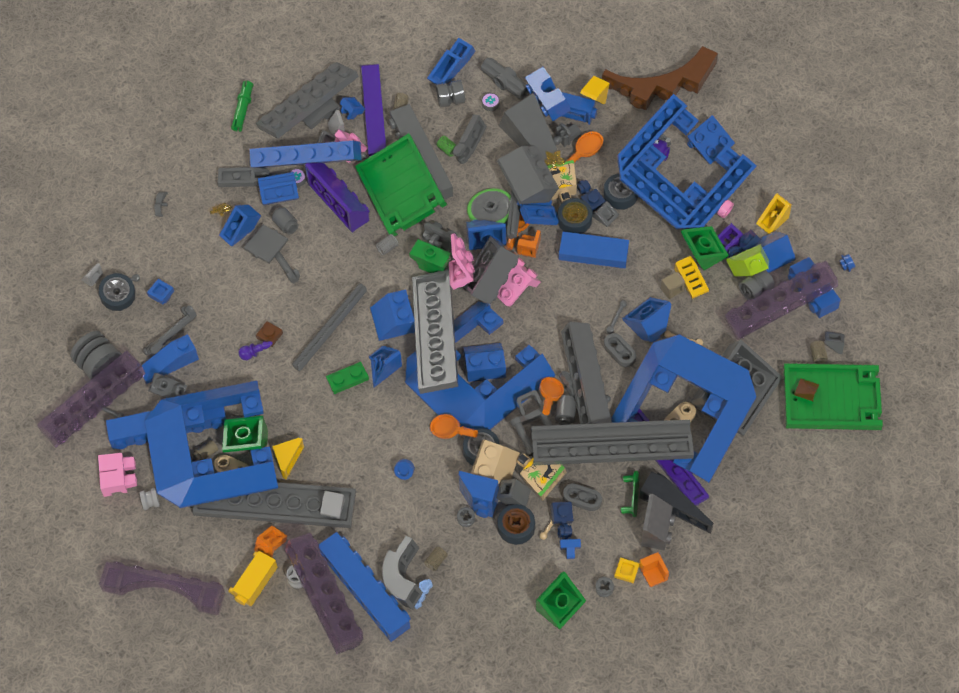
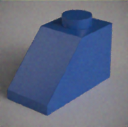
[219,205,261,246]

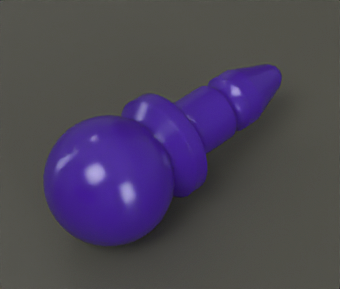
[238,341,273,360]

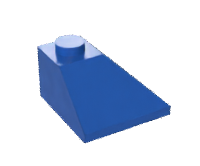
[466,220,506,250]
[622,297,672,342]

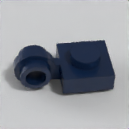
[576,180,606,212]
[728,229,762,258]
[550,502,574,540]

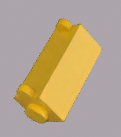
[228,551,278,606]

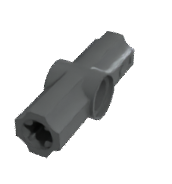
[481,58,529,99]

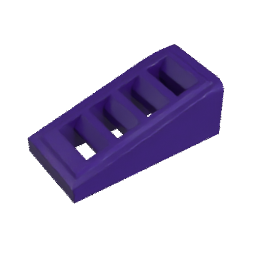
[718,223,743,253]

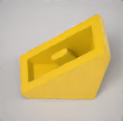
[580,76,609,104]
[756,193,792,234]
[272,438,304,479]

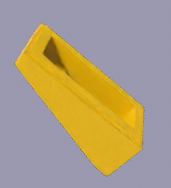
[674,256,709,299]

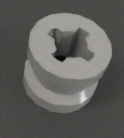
[140,488,160,510]
[286,564,308,588]

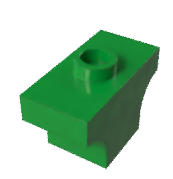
[409,239,452,273]

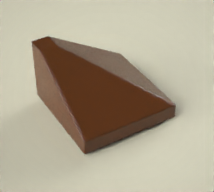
[794,379,819,401]

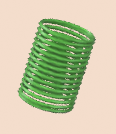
[437,136,456,157]

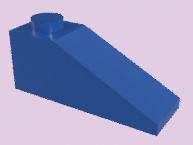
[139,334,199,384]

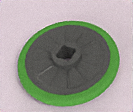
[467,188,511,223]

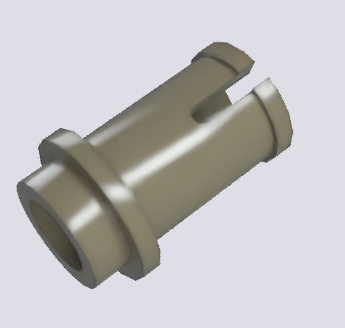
[192,440,219,461]

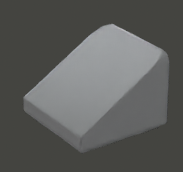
[328,110,345,135]
[81,263,103,286]
[320,491,345,519]

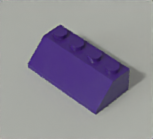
[305,163,370,232]

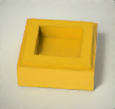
[614,557,640,584]

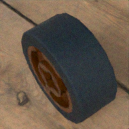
[497,504,535,545]

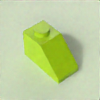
[726,244,769,276]

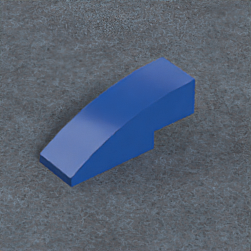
[427,38,476,85]

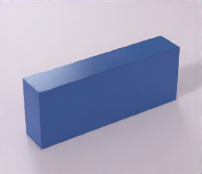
[559,232,629,269]

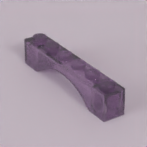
[99,561,225,615]

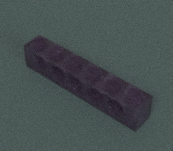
[725,261,838,340]
[37,351,145,448]
[285,533,364,654]

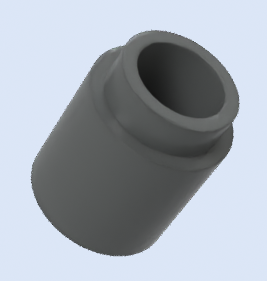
[272,208,299,235]
[555,395,576,425]

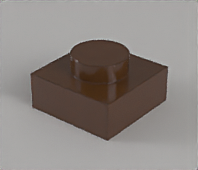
[256,321,283,347]

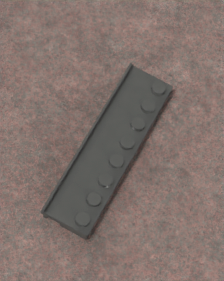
[531,419,694,466]

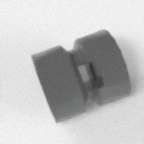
[436,80,465,108]
[739,270,775,303]

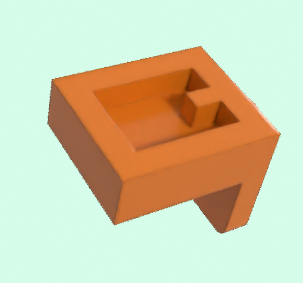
[254,526,287,558]

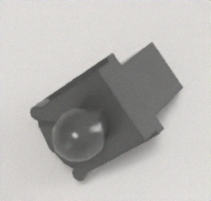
[553,123,581,147]

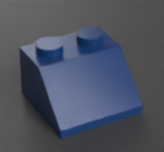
[370,290,415,341]
[463,343,506,382]
[459,471,499,518]

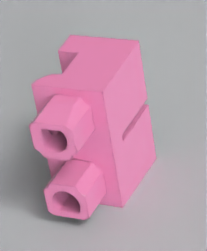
[98,453,137,497]

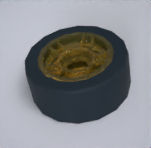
[558,198,592,234]

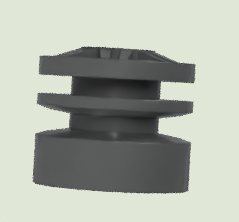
[70,331,123,383]

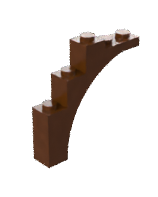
[602,46,718,110]

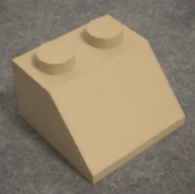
[471,440,520,487]

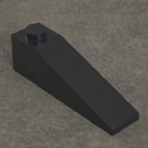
[640,471,714,534]

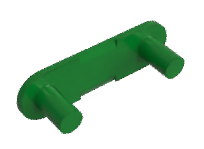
[621,471,639,517]

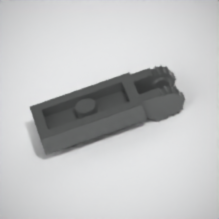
[453,115,487,164]
[218,167,270,187]

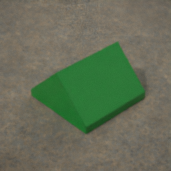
[681,226,728,270]
[536,571,586,629]

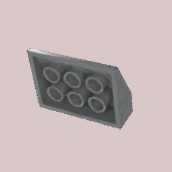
[690,340,783,436]

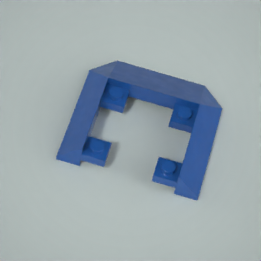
[617,94,757,229]
[405,302,556,430]
[611,334,757,483]
[145,381,278,508]

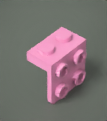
[449,233,475,290]
[497,258,541,307]

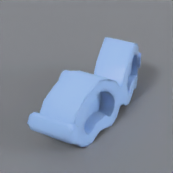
[414,579,433,609]

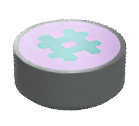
[482,93,500,111]
[289,169,306,187]

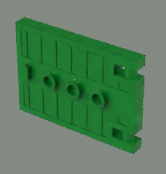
[355,133,448,237]
[783,363,883,430]

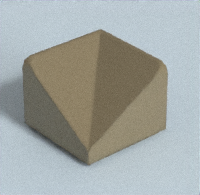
[661,272,685,299]

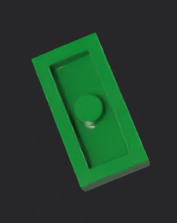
[326,362,369,394]

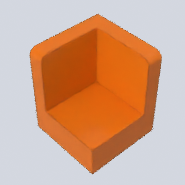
[517,230,541,258]
[639,552,669,587]

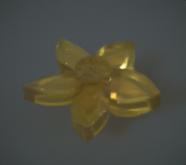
[545,151,565,170]
[210,203,232,217]

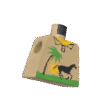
[547,160,577,203]
[517,453,567,501]

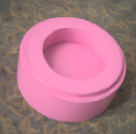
[717,200,734,218]

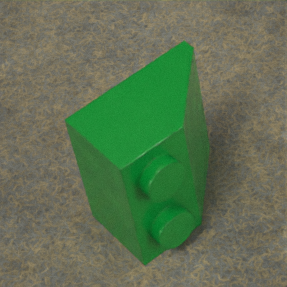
[222,416,268,453]

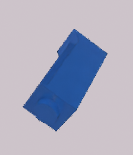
[561,92,598,125]

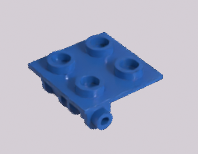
[687,115,735,164]

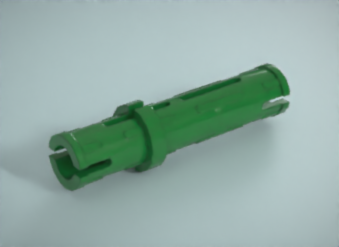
[231,81,254,132]

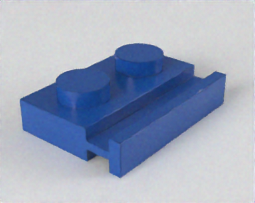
[258,172,299,206]
[517,200,559,225]

